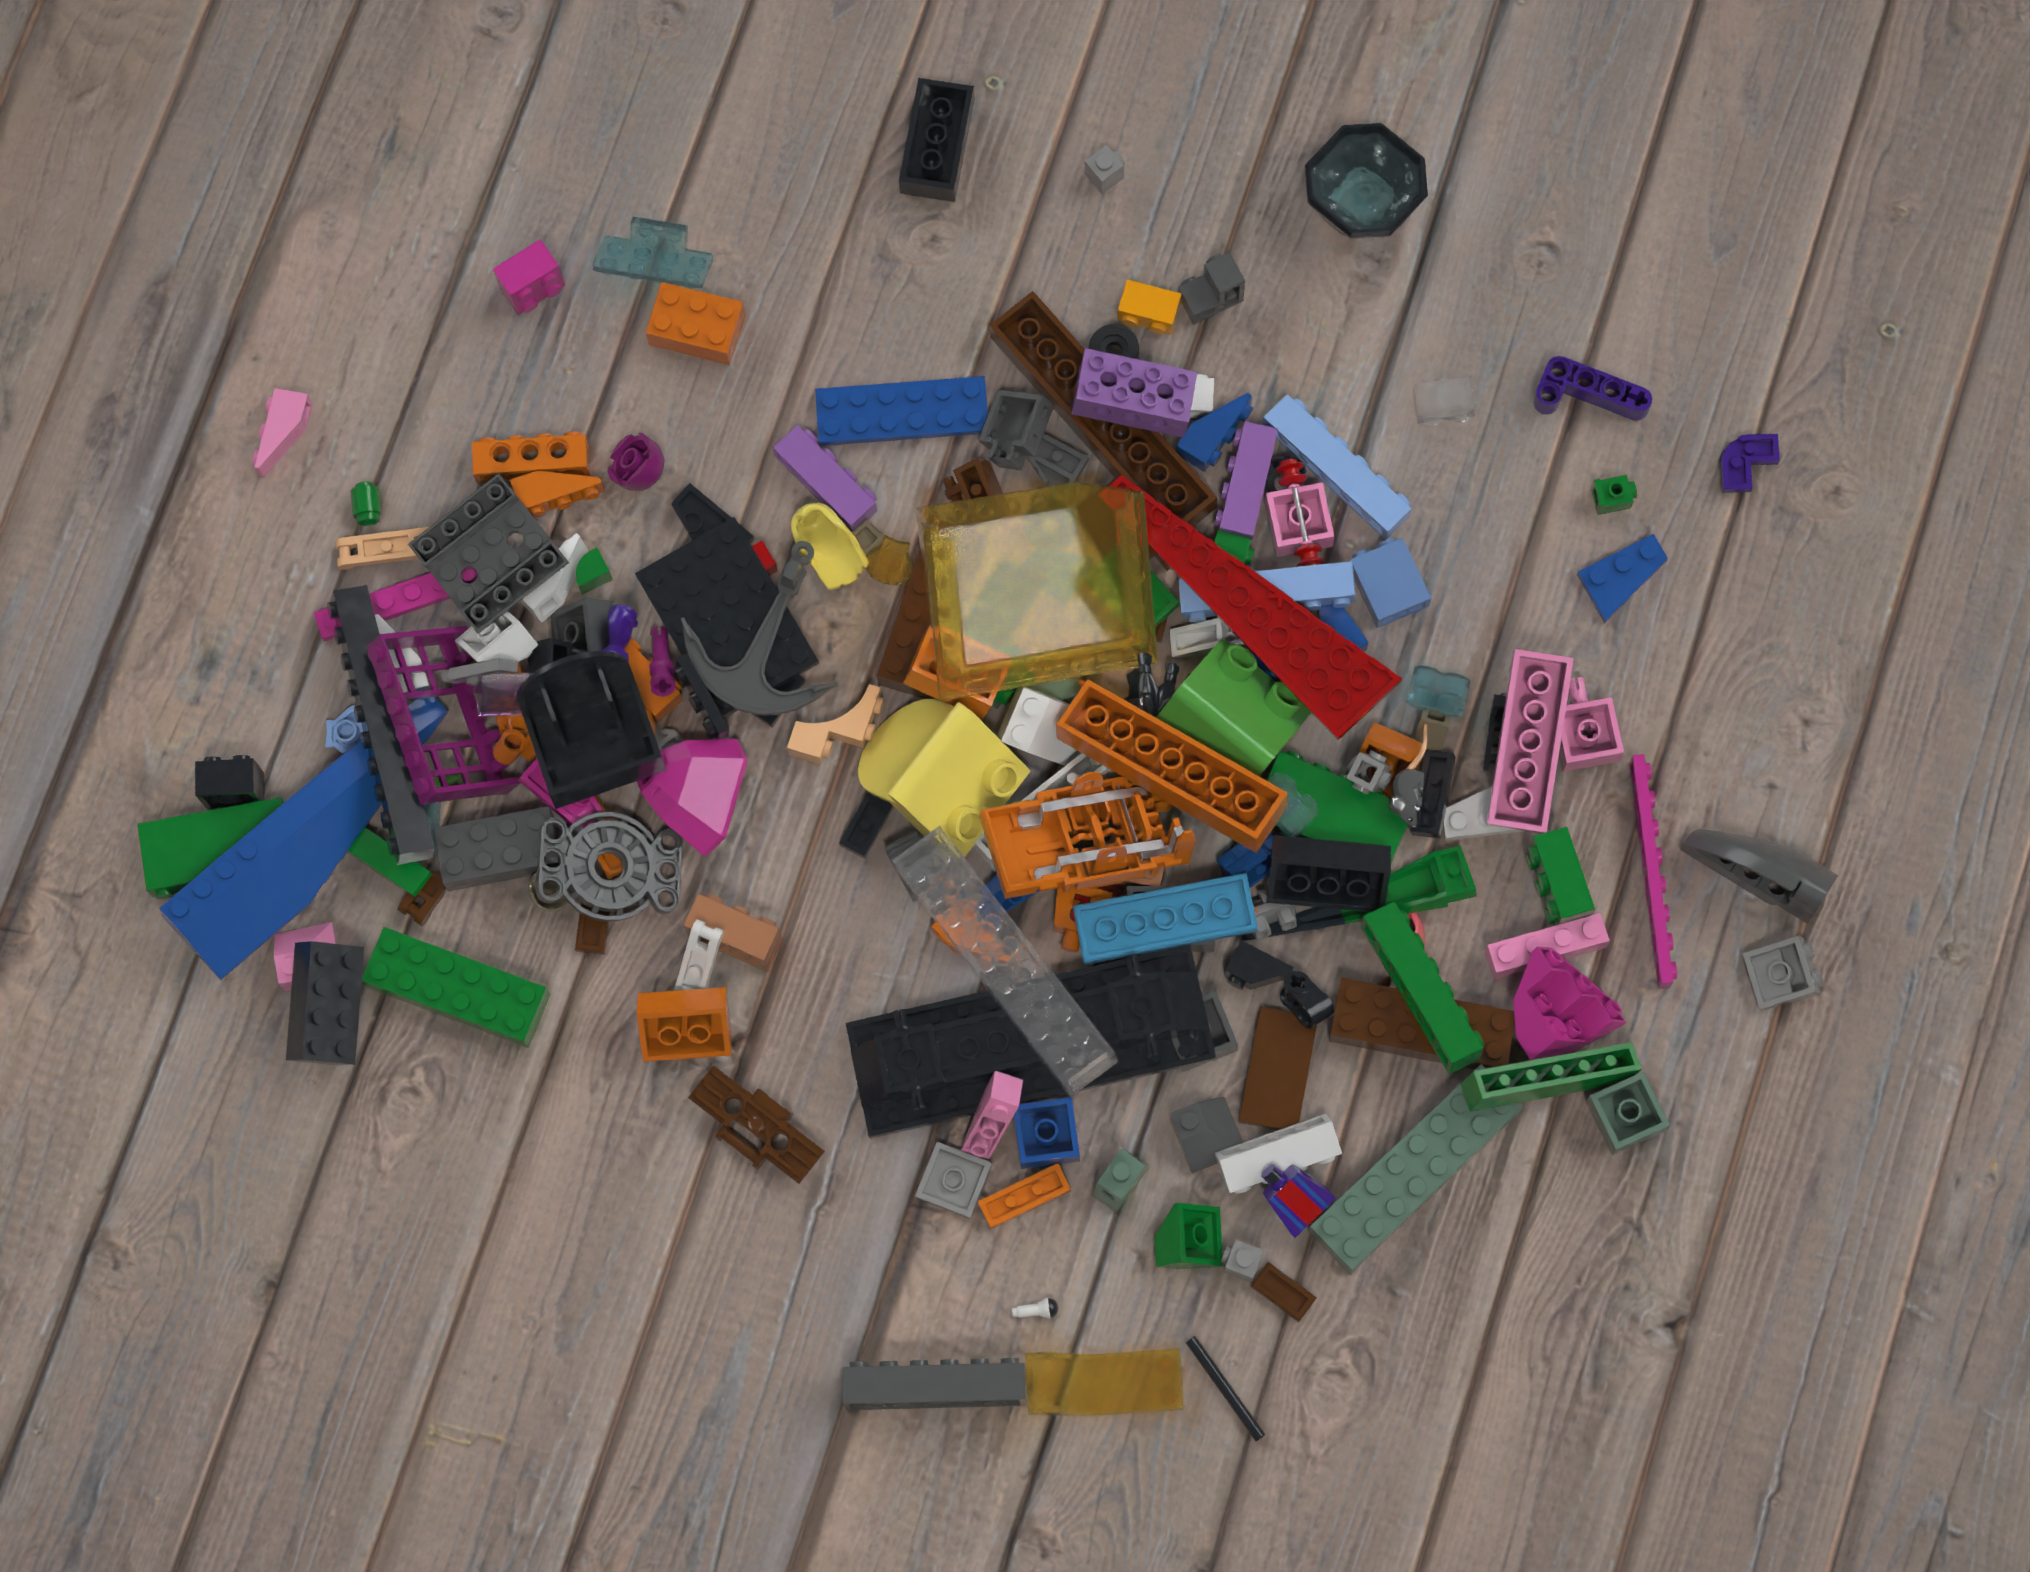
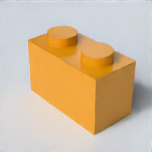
[1118,279,1182,335]

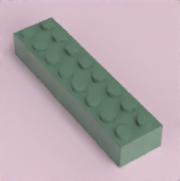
[1308,1064,1523,1275]

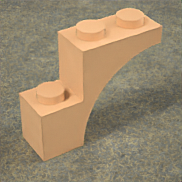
[787,684,885,765]

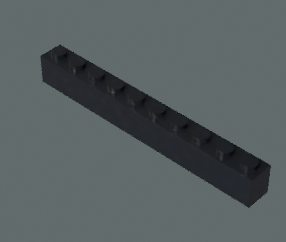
[327,585,435,865]

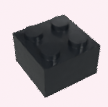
[195,755,265,810]

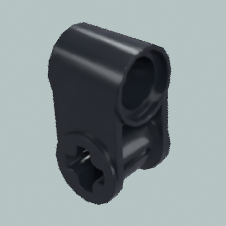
[1280,971,1335,1029]

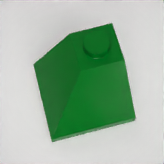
[1154,1203,1223,1269]

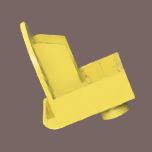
[858,699,1031,862]

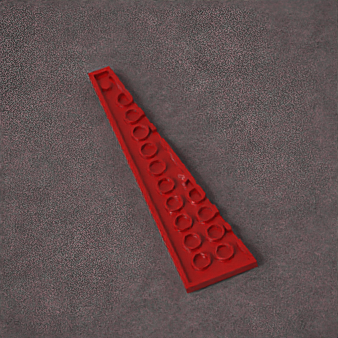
[1100,475,1402,740]

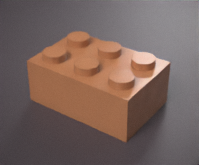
[683,893,783,972]

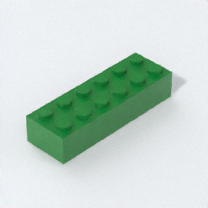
[362,927,551,1048]

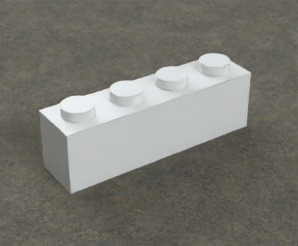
[1214,1114,1342,1194]

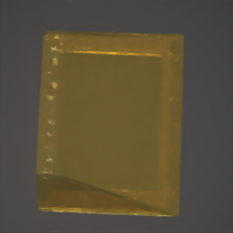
[916,482,1158,701]

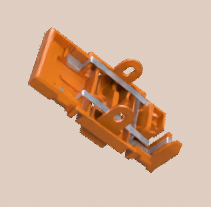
[979,772,1196,899]

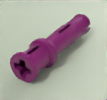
[649,626,675,697]

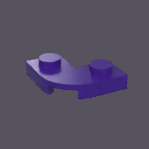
[1721,434,1780,493]

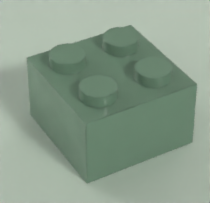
[1586,1072,1670,1155]

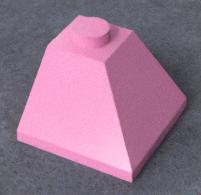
[274,922,336,991]

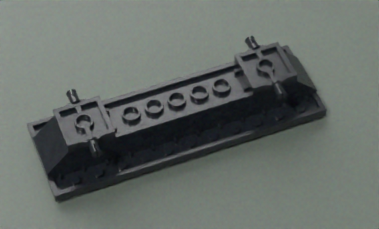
[845,944,1217,1139]

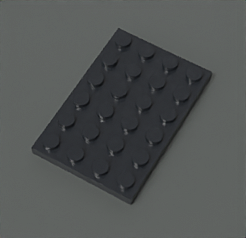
[635,517,820,718]

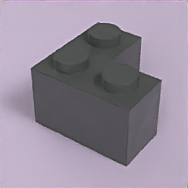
[1178,252,1245,325]

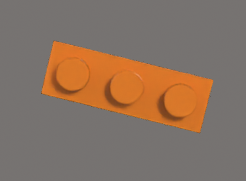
[978,1163,1071,1229]

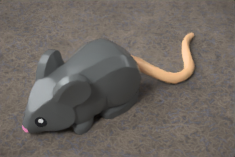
[1389,724,1427,827]

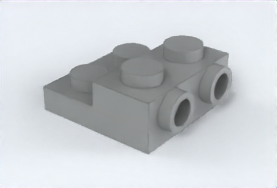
[1743,935,1823,1011]

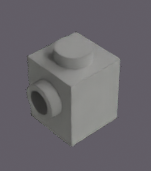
[1085,145,1125,194]
[1221,1240,1264,1283]

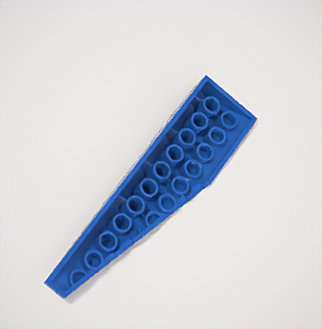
[159,697,448,980]

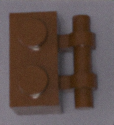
[943,458,1011,530]

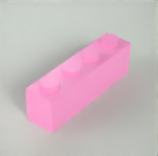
[1485,913,1610,980]

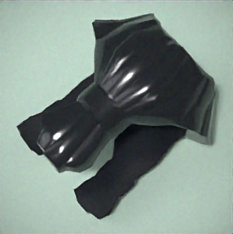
[1124,652,1179,717]

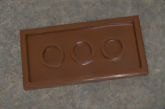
[1239,1006,1317,1130]

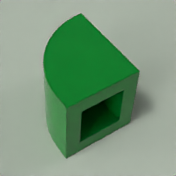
[576,547,613,595]

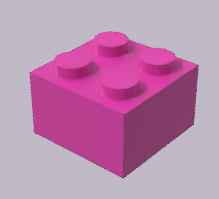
[493,239,565,315]

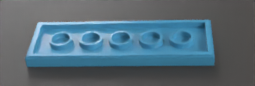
[1073,873,1258,965]

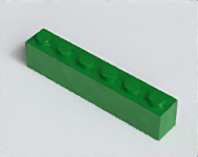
[1361,901,1484,1074]
[1461,1042,1642,1112]

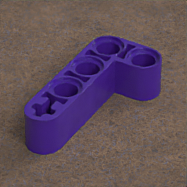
[1533,356,1652,421]

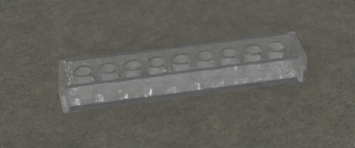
[892,826,1118,1097]

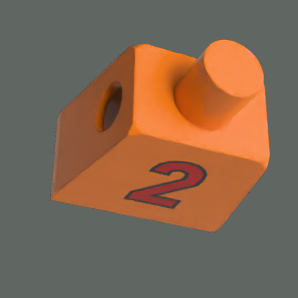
[1054,884,1113,953]

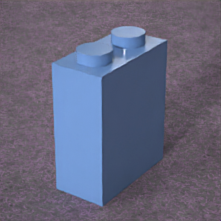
[1350,538,1431,628]

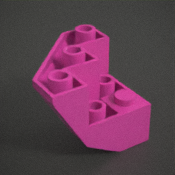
[636,739,748,856]
[1513,946,1626,1060]

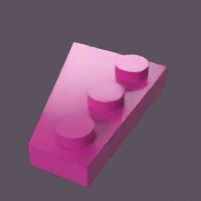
[518,758,603,829]

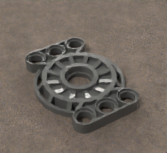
[536,812,682,922]

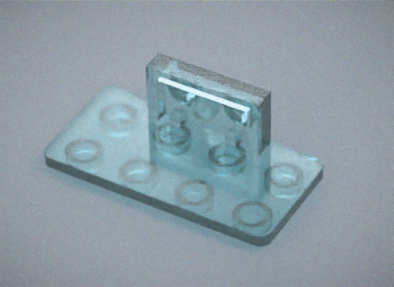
[593,216,713,289]

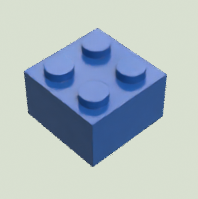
[1014,1097,1080,1169]

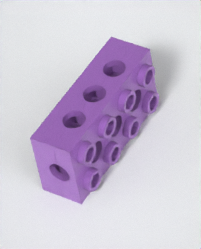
[1071,348,1197,437]

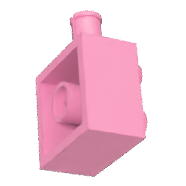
[1559,677,1624,772]

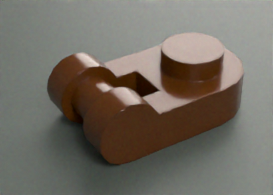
[397,871,446,926]

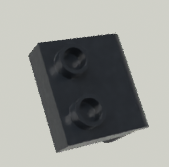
[516,651,667,809]

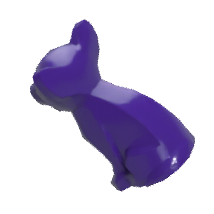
[599,604,638,662]

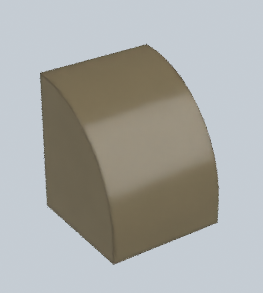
[1415,704,1453,752]

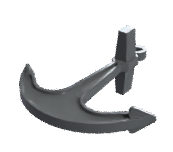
[681,541,838,715]

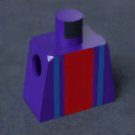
[1261,1164,1336,1238]

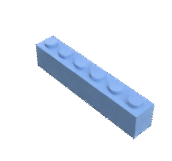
[1263,394,1412,540]
[1178,561,1356,622]

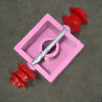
[1265,459,1334,567]

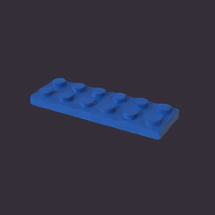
[815,376,988,446]

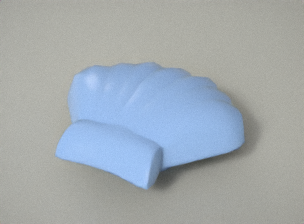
[325,705,363,754]

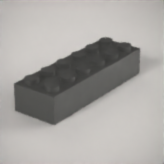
[843,1358,1027,1410]

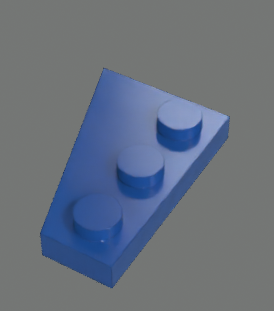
[1577,534,1668,624]

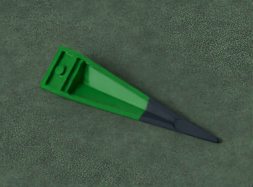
[1242,846,1477,941]

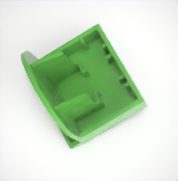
[1156,638,1311,776]

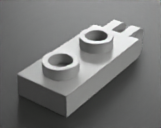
[442,658,518,686]

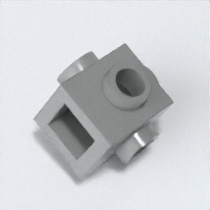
[1347,750,1392,795]

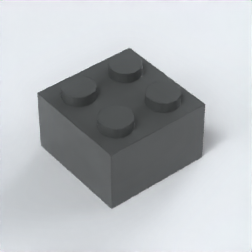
[1172,990,1238,1072]

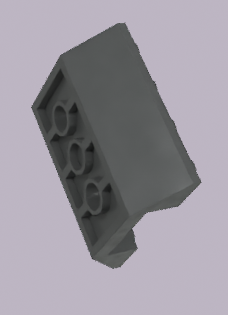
[408,473,569,634]

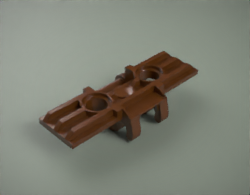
[688,1065,825,1184]

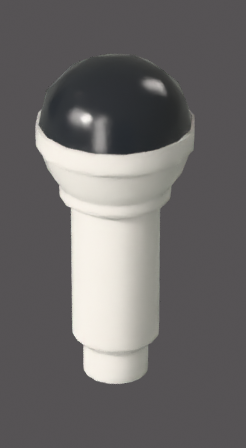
[1012,1298,1058,1319]

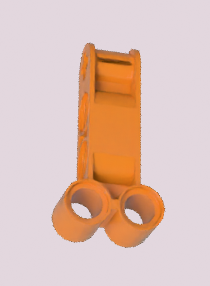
[485,662,537,765]

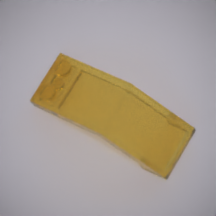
[1025,1348,1184,1416]

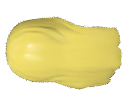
[791,503,869,590]

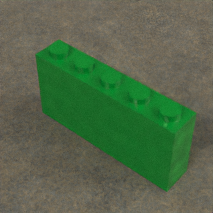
[1267,751,1408,863]
[137,797,285,899]

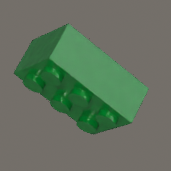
[1525,826,1595,926]

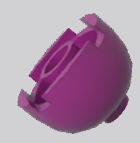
[608,433,665,491]

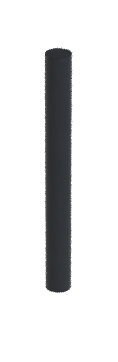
[1186,1336,1265,1442]

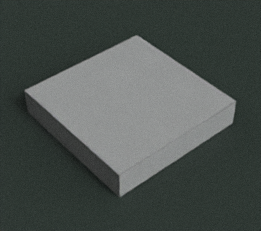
[915,1142,992,1219]

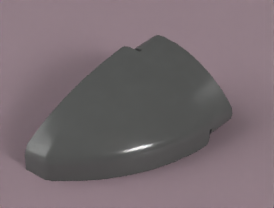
[1680,829,1838,923]

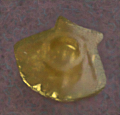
[865,535,914,585]

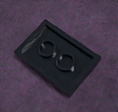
[674,653,729,739]

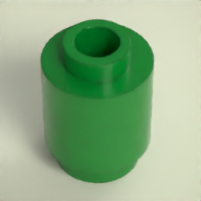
[350,482,382,526]

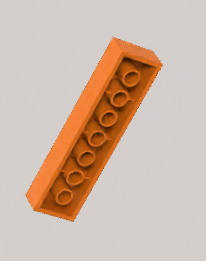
[1056,679,1288,853]

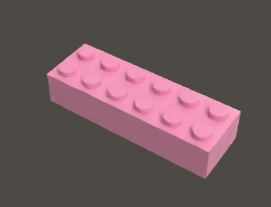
[1486,649,1574,834]

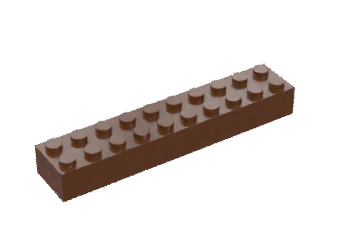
[989,291,1217,527]

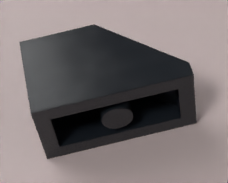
[1224,940,1294,990]

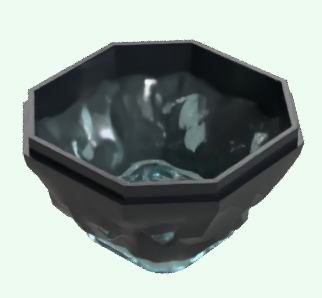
[1305,123,1428,239]

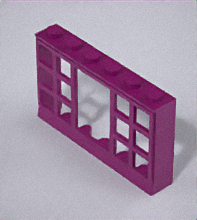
[367,626,521,805]

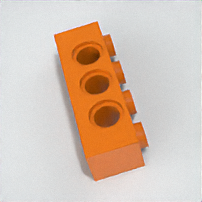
[472,431,590,483]

